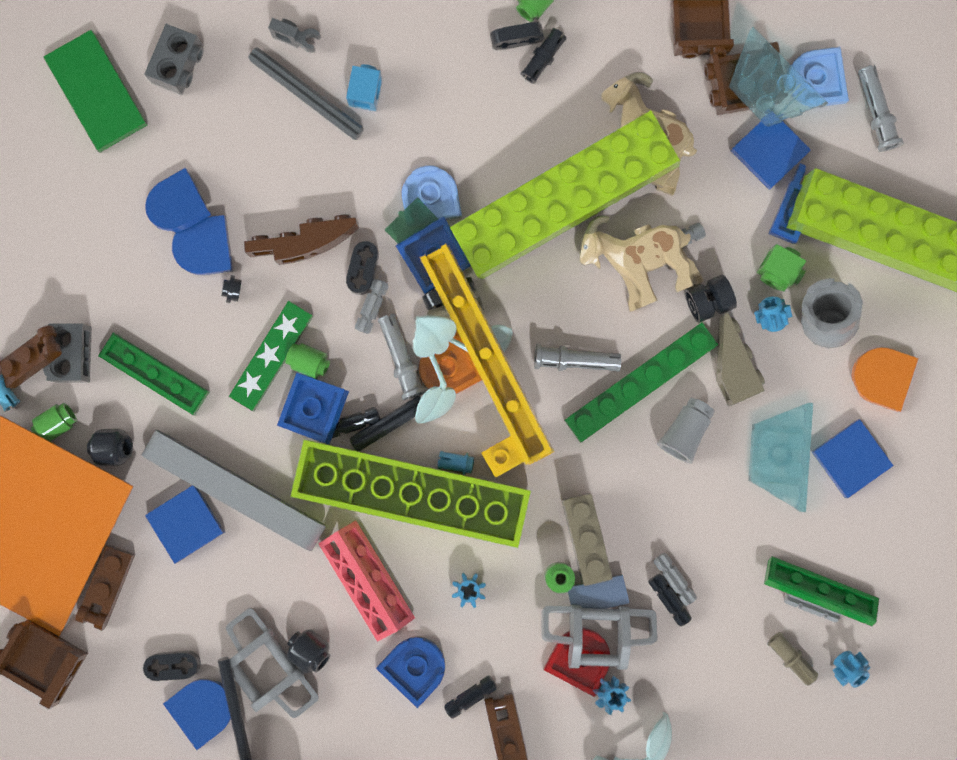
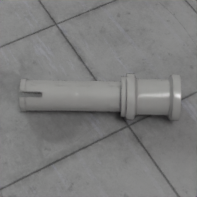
[858,65,904,152]
[378,314,427,400]
[534,344,621,372]

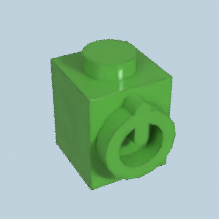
[757,244,806,292]

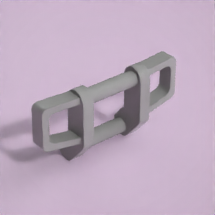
[541,605,657,670]
[226,608,319,718]

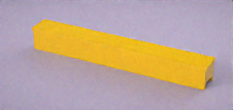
[420,244,555,465]

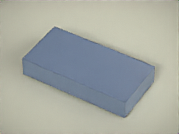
[568,574,629,609]

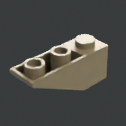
[716,313,765,406]

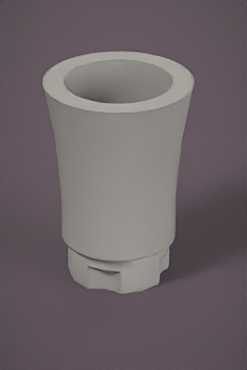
[657,398,715,464]

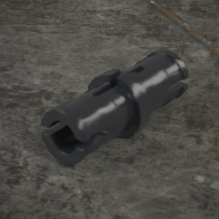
[521,28,567,84]

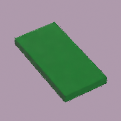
[43,30,148,153]

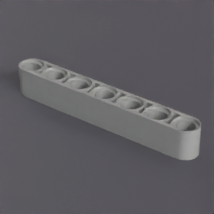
[141,430,326,551]

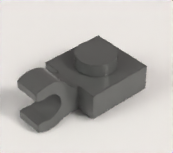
[268,18,321,53]

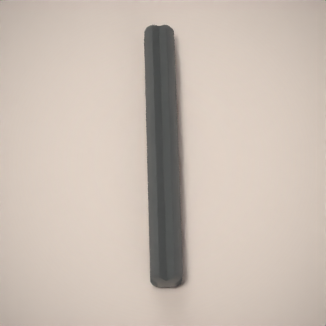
[248,47,364,140]

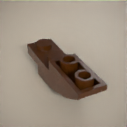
[244,214,359,265]

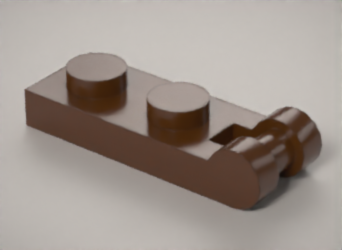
[0,325,62,388]
[75,545,135,631]
[484,693,528,760]

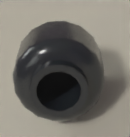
[87,429,133,466]
[287,629,331,673]

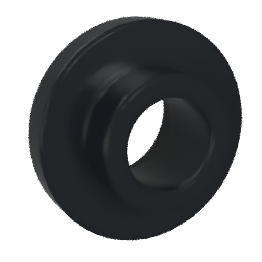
[221,275,242,303]

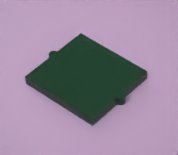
[384,197,438,243]

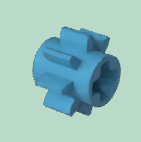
[754,296,792,332]
[452,572,486,608]
[833,651,871,688]
[593,676,631,715]

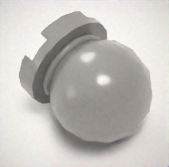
[801,278,863,349]

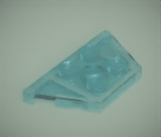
[729,27,828,127]
[748,403,813,512]

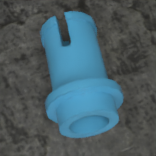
[438,451,474,475]

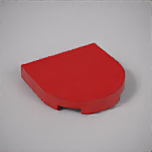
[543,628,611,697]

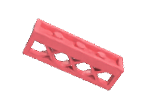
[318,520,415,642]

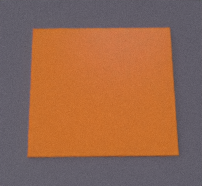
[0,415,134,636]

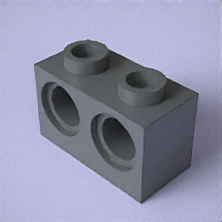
[144,24,204,95]
[43,324,92,383]

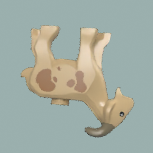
[601,72,697,196]
[579,215,704,312]

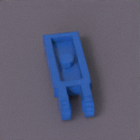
[768,163,806,244]

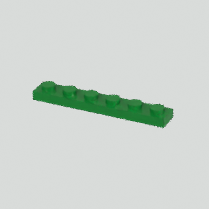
[564,322,718,443]

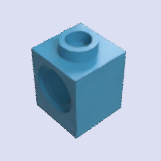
[346,64,382,111]

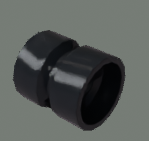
[685,274,737,323]

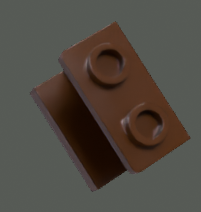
[671,0,734,59]
[704,42,789,115]
[0,620,88,709]

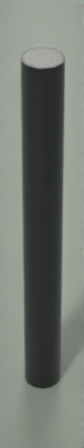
[217,657,252,760]

